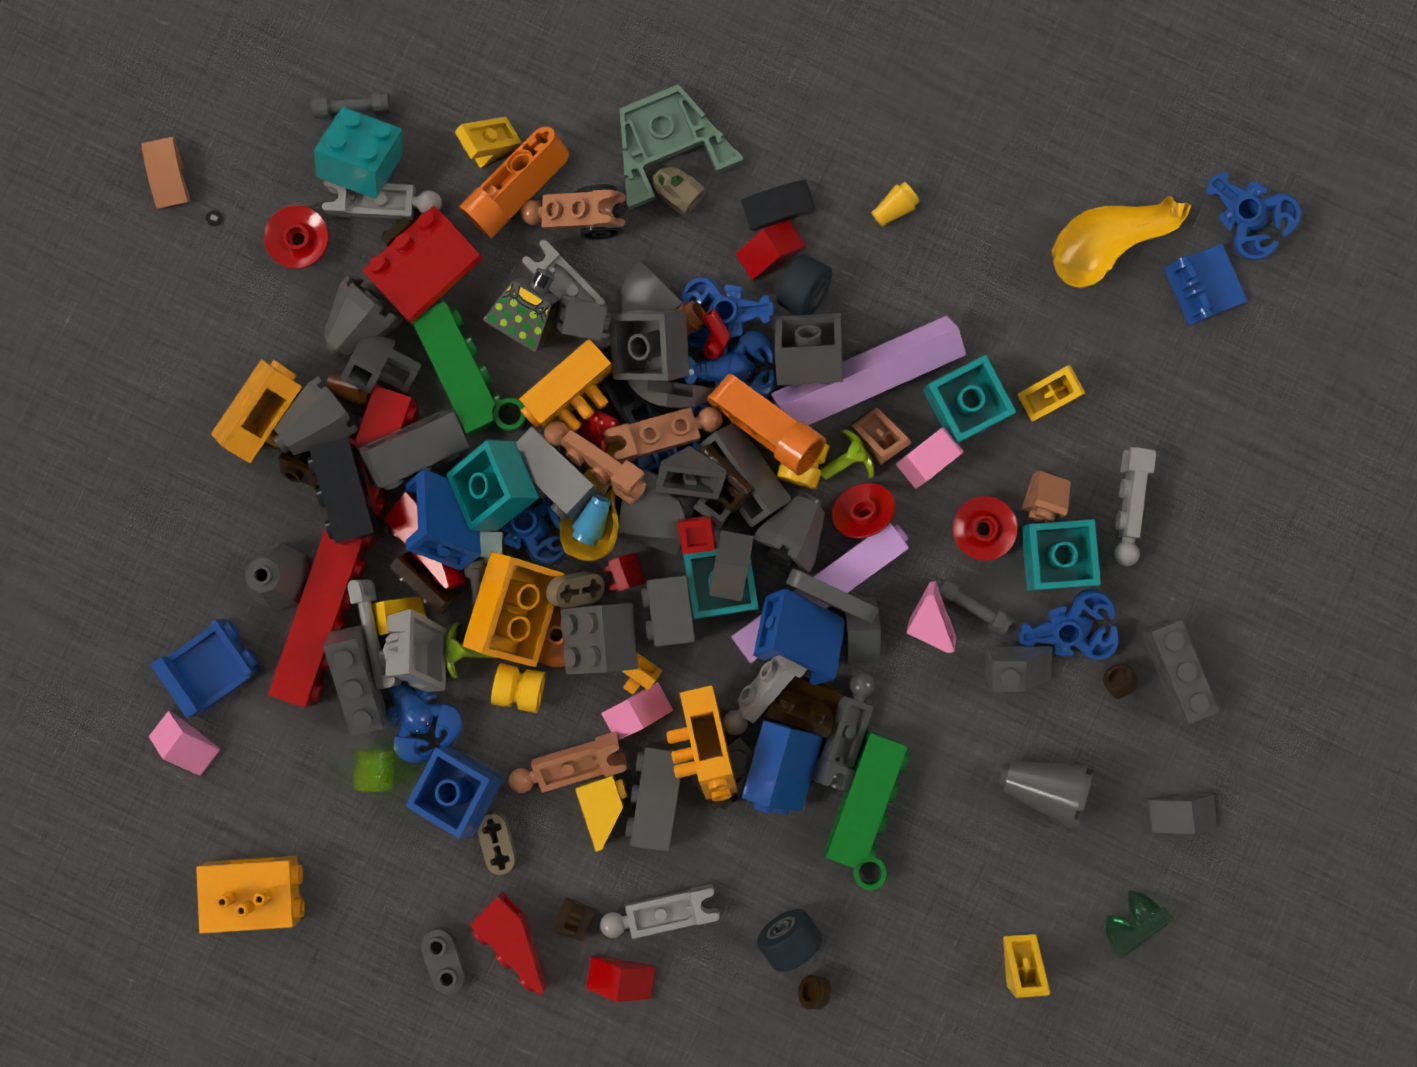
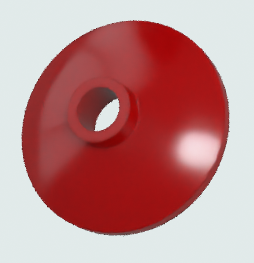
[264,205,329,269]
[832,483,896,538]
[952,496,1018,561]

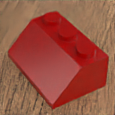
[362,205,483,324]

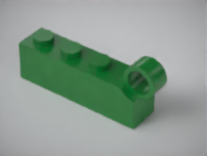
[413,301,528,437]
[823,731,910,890]

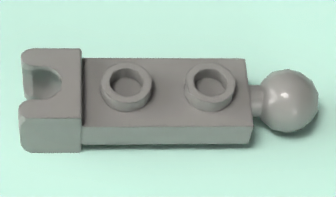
[322,180,442,220]
[522,240,611,338]
[1114,447,1156,567]
[723,655,808,736]
[600,884,720,939]

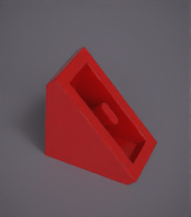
[735,220,806,281]
[586,955,656,1002]

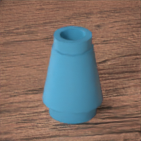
[572,494,611,546]

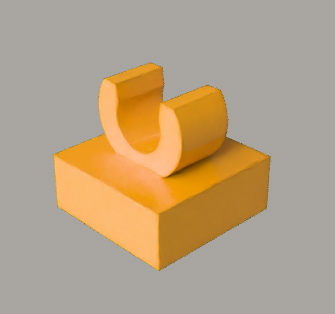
[622,652,663,695]

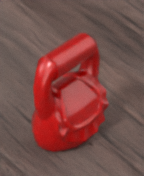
[578,409,620,454]

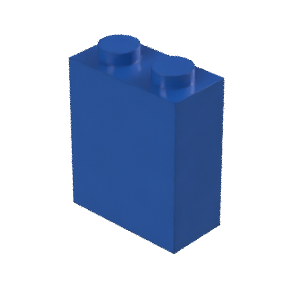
[741,720,823,815]

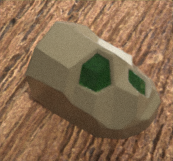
[653,167,705,217]

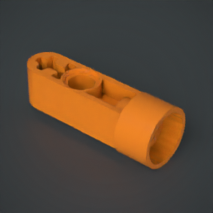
[459,126,569,239]
[707,374,826,475]

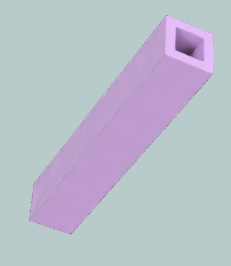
[771,316,966,425]
[731,523,909,663]

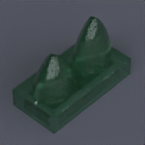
[1106,890,1174,960]

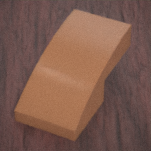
[141,136,191,209]

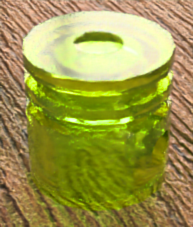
[353,748,395,792]

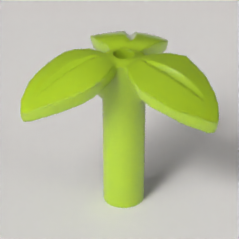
[819,429,874,480]
[446,622,497,679]

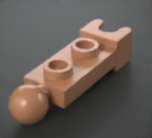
[521,190,626,229]
[604,407,723,464]
[544,421,648,505]
[508,732,627,794]

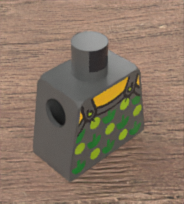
[483,268,560,352]

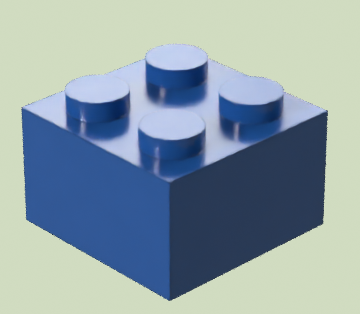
[405,747,504,839]

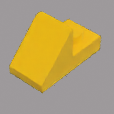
[455,117,522,168]

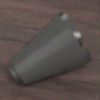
[998,760,1094,830]

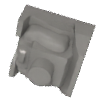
[378,609,447,692]

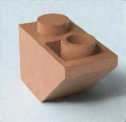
[1021,471,1071,523]

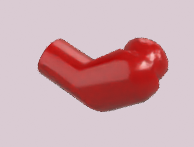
[702,309,730,360]

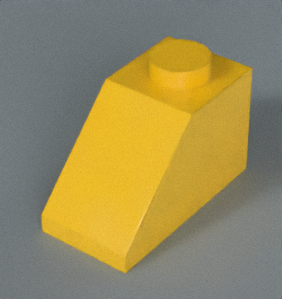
[575,775,628,852]

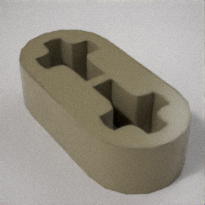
[546,571,605,608]
[477,812,516,875]

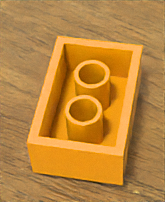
[462,551,565,667]

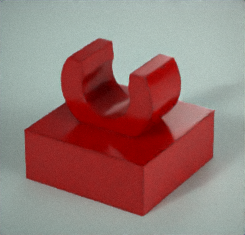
[678,515,716,554]
[603,553,646,592]

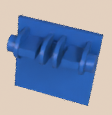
[1163,243,1247,326]

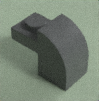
[340,336,422,394]

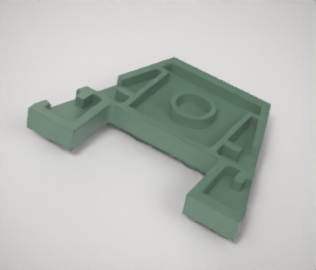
[619,84,743,210]

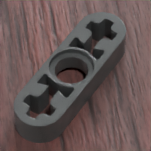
[785,568,879,624]

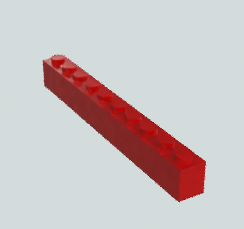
[268,385,419,708]

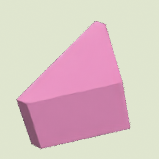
[896,426,964,489]
[907,581,957,653]
[601,682,673,741]
[149,710,221,776]

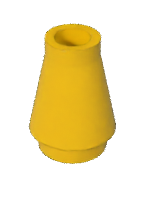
[871,181,920,228]

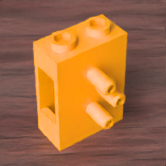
[519,339,613,432]
[211,359,302,463]
[666,685,738,801]
[196,856,305,933]

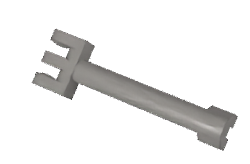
[348,579,403,690]

